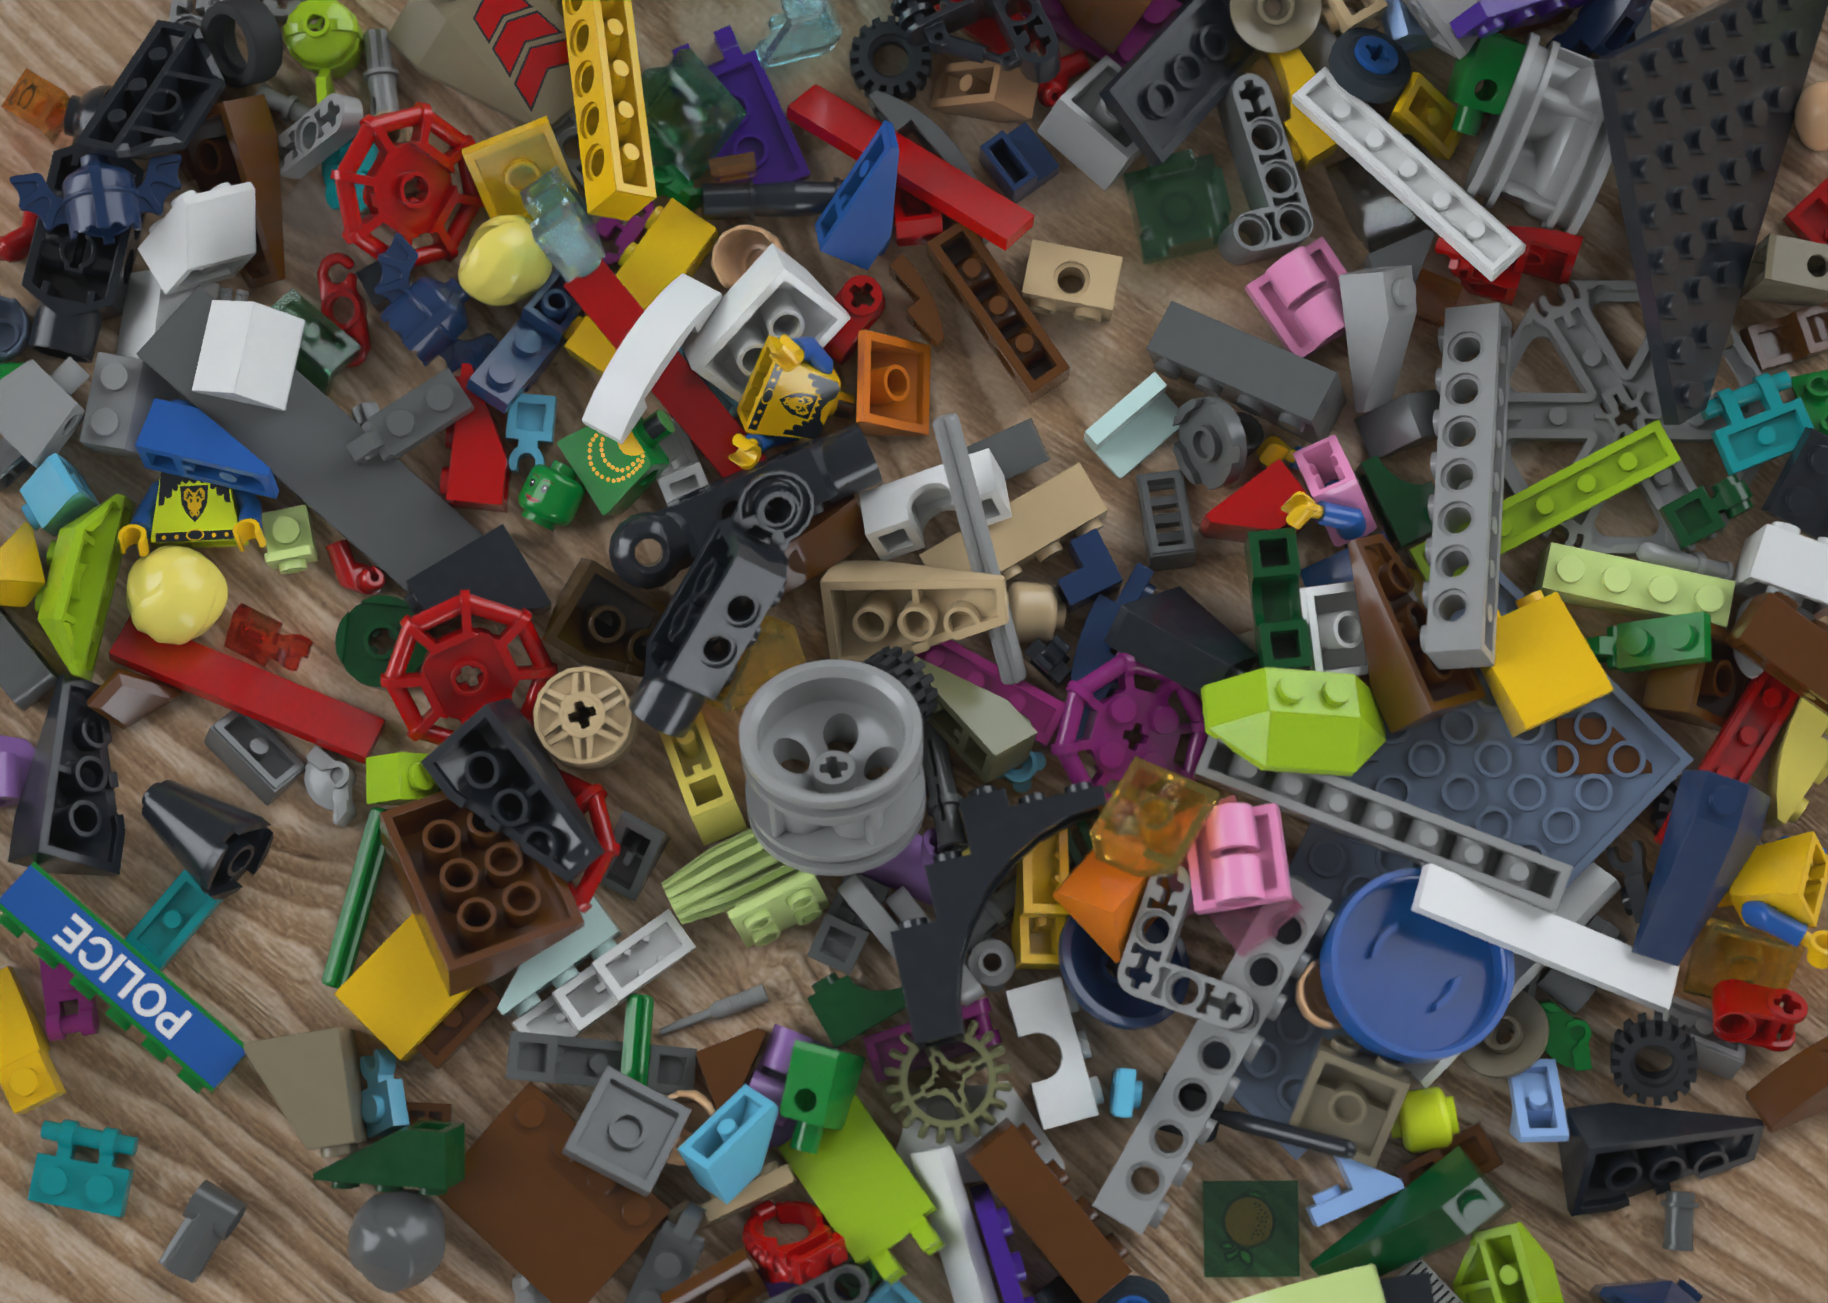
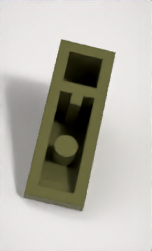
[913,656,1038,784]

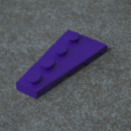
[1449,0,1591,39]
[970,1183,1035,1303]

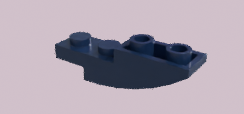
[1546,0,1653,58]
[466,249,592,414]
[1070,562,1156,739]

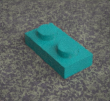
[124,869,224,971]

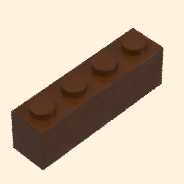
[1724,591,1828,716]
[963,1117,1132,1303]

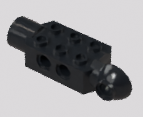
[21,85,146,363]
[609,423,883,590]
[628,470,814,738]

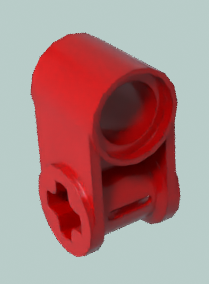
[823,275,886,365]
[1711,979,1809,1052]

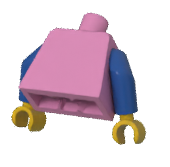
[1256,434,1377,549]

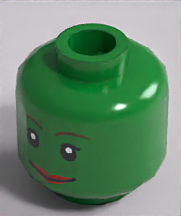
[517,459,586,532]

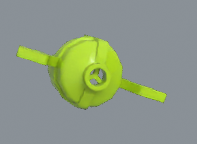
[282,0,365,104]

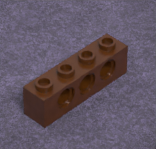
[927,222,1070,404]

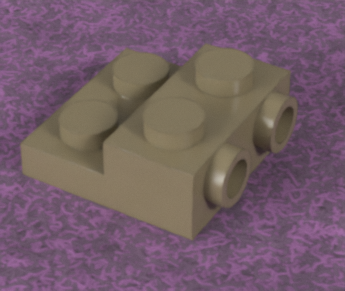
[1287,1035,1411,1168]

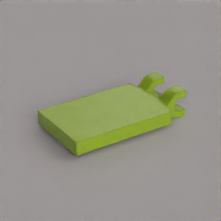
[778,1093,945,1285]

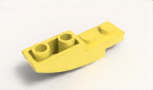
[1766,697,1828,828]

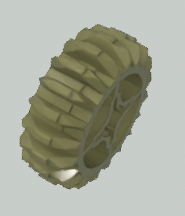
[884,1020,1012,1144]

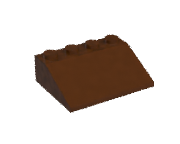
[379,791,584,997]
[437,1081,671,1303]

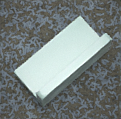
[1083,372,1180,479]

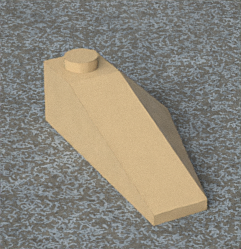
[820,560,1009,663]

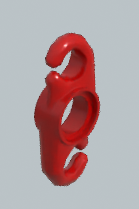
[317,252,371,368]

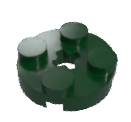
[335,595,430,690]

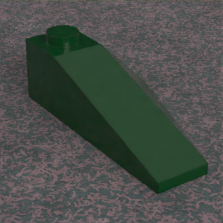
[1309,1146,1512,1278]

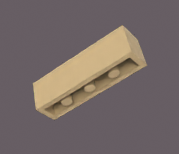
[919,462,1108,584]

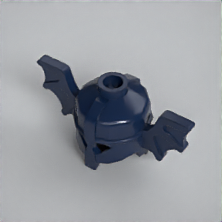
[10,153,182,245]
[374,232,499,373]

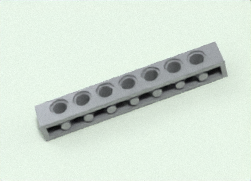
[1420,303,1512,669]
[1193,735,1573,913]
[1092,876,1335,1235]

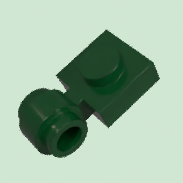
[1658,474,1754,551]

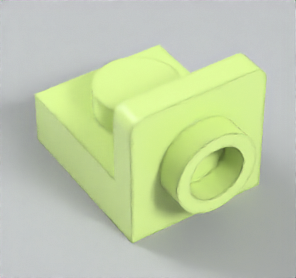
[262,504,319,574]

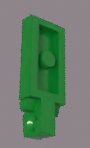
[1585,611,1712,673]

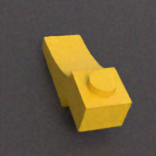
[1265,47,1338,172]
[1011,828,1069,970]
[0,966,67,1114]

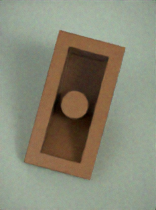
[930,60,1039,123]

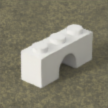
[859,448,1012,561]
[1005,976,1104,1130]

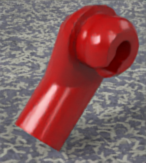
[1037,49,1090,108]
[0,211,38,263]
[325,539,386,596]

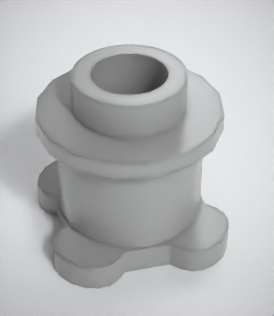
[964,936,1015,992]

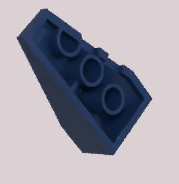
[1632,770,1771,966]

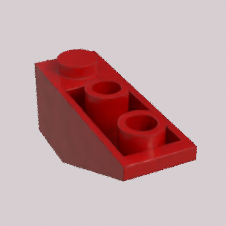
[440,363,512,513]

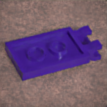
[672,25,811,184]

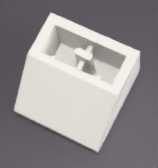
[137,181,256,295]

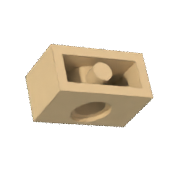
[1021,239,1123,324]

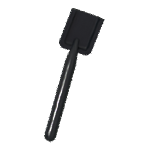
[1158,1072,1357,1159]

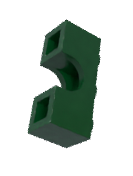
[1244,527,1312,671]

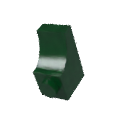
[1355,455,1435,553]
[807,972,907,1049]

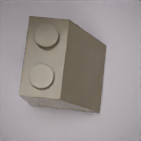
[243,1027,370,1158]

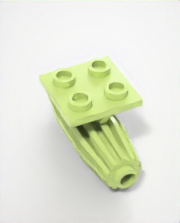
[661,828,830,948]

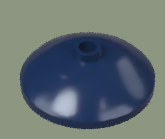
[1058,915,1190,1030]

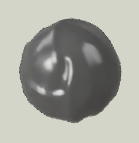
[348,1189,446,1293]

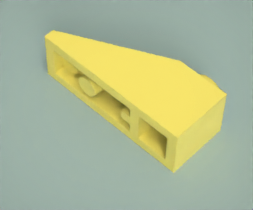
[659,711,748,846]

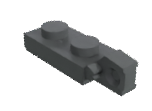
[346,368,475,466]
[624,1201,706,1303]

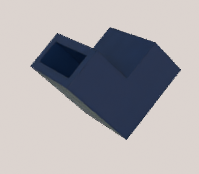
[979,121,1060,204]
[1055,528,1123,614]

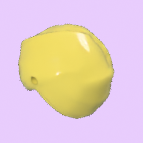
[458,215,553,306]
[126,545,228,645]

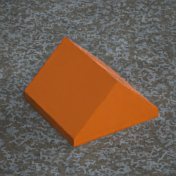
[856,330,931,436]
[1052,833,1171,963]

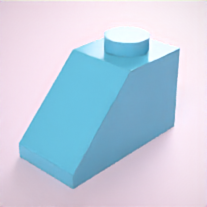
[19,452,99,537]
[678,1084,778,1204]

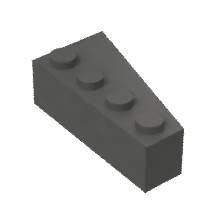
[1146,301,1347,444]

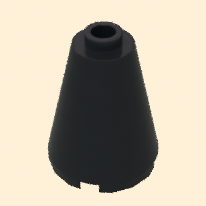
[142,780,274,900]

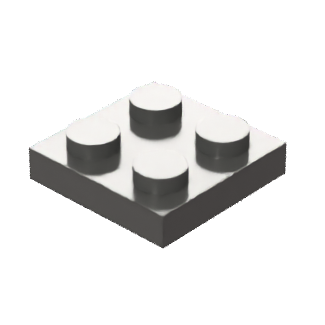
[562,1066,692,1198]

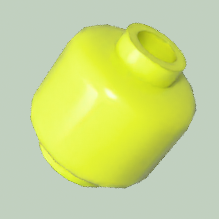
[1391,1087,1459,1153]

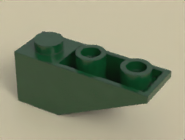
[313,1120,465,1196]

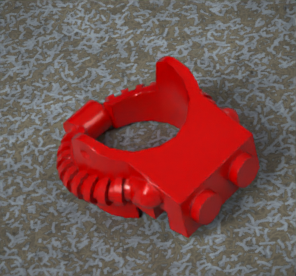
[742,1200,848,1285]

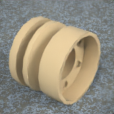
[533,666,639,772]

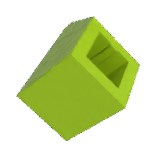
[366,752,442,806]

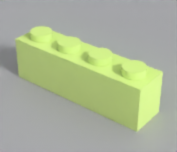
[1533,542,1736,629]

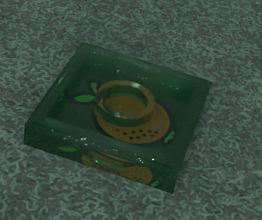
[1202,1180,1300,1277]

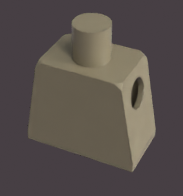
[1741,233,1828,306]

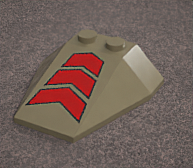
[386,0,575,128]

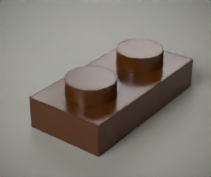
[416,983,502,1070]
[660,1248,769,1303]

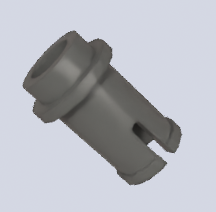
[1661,1191,1699,1251]

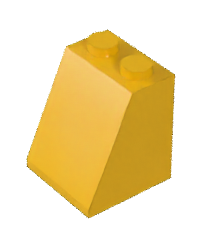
[1480,590,1614,738]

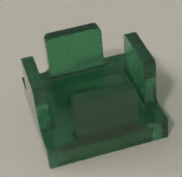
[641,48,747,180]
[1123,149,1231,265]

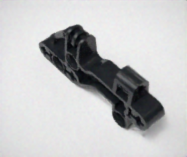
[890,0,1061,83]

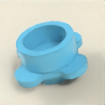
[997,750,1046,793]

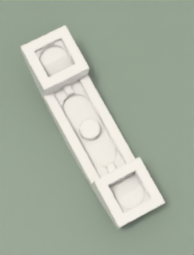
[582,273,723,444]

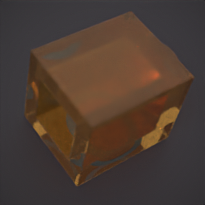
[1,68,70,144]

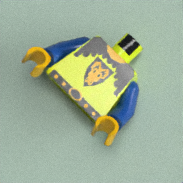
[118,472,267,557]

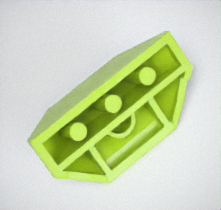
[35,494,135,682]
[1201,667,1386,776]
[1452,1222,1564,1303]

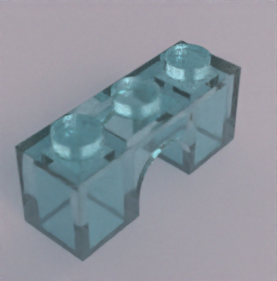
[520,165,606,283]

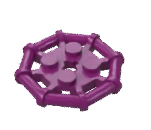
[1051,651,1209,824]

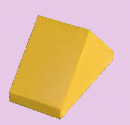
[0,521,46,607]

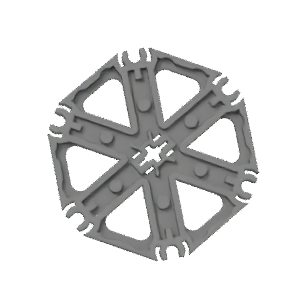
[1504,280,1765,556]

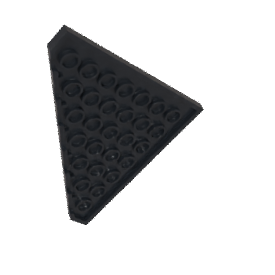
[1593,0,1828,425]

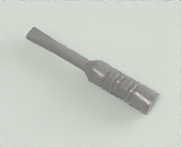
[659,984,769,1035]

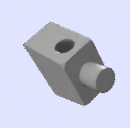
[0,356,90,469]

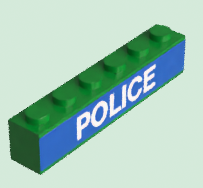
[0,862,247,1094]

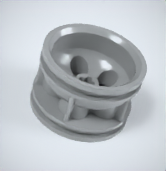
[1463,32,1612,236]
[739,659,926,876]

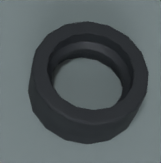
[200,0,284,88]

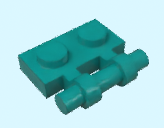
[1700,370,1814,476]
[27,1119,139,1217]

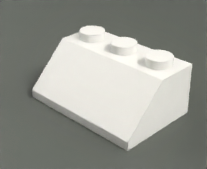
[681,243,851,403]

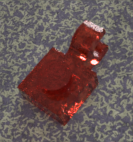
[224,603,313,671]

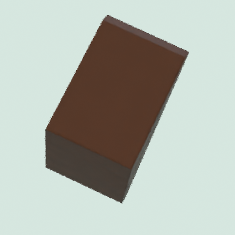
[695,1028,768,1110]

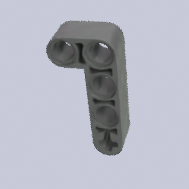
[1217,74,1314,265]

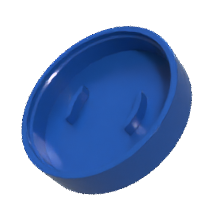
[1319,868,1515,1064]

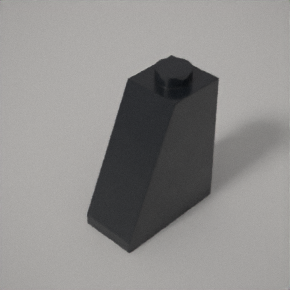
[403,524,552,627]
[1104,586,1258,696]

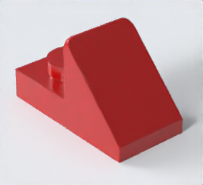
[893,185,943,247]

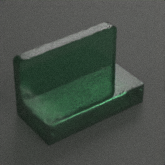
[270,288,361,396]

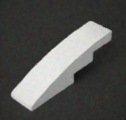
[512,909,696,1037]

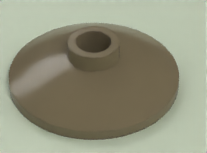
[1230,0,1322,53]
[1460,991,1549,1079]

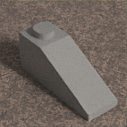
[1339,265,1417,413]

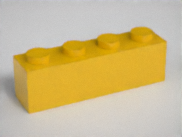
[564,198,719,377]

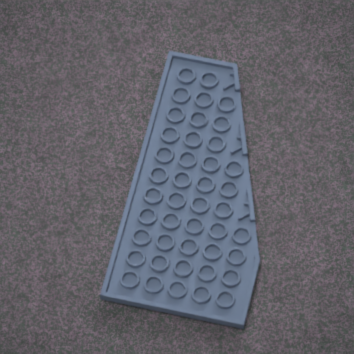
[1203,570,1694,1161]

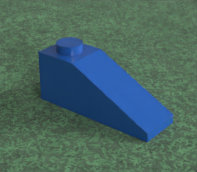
[815,120,899,270]
[135,398,279,499]

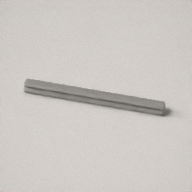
[933,413,1027,685]

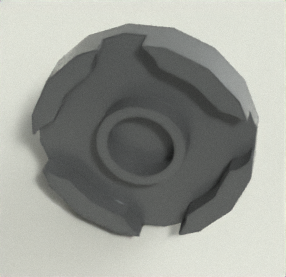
[1173,396,1264,490]

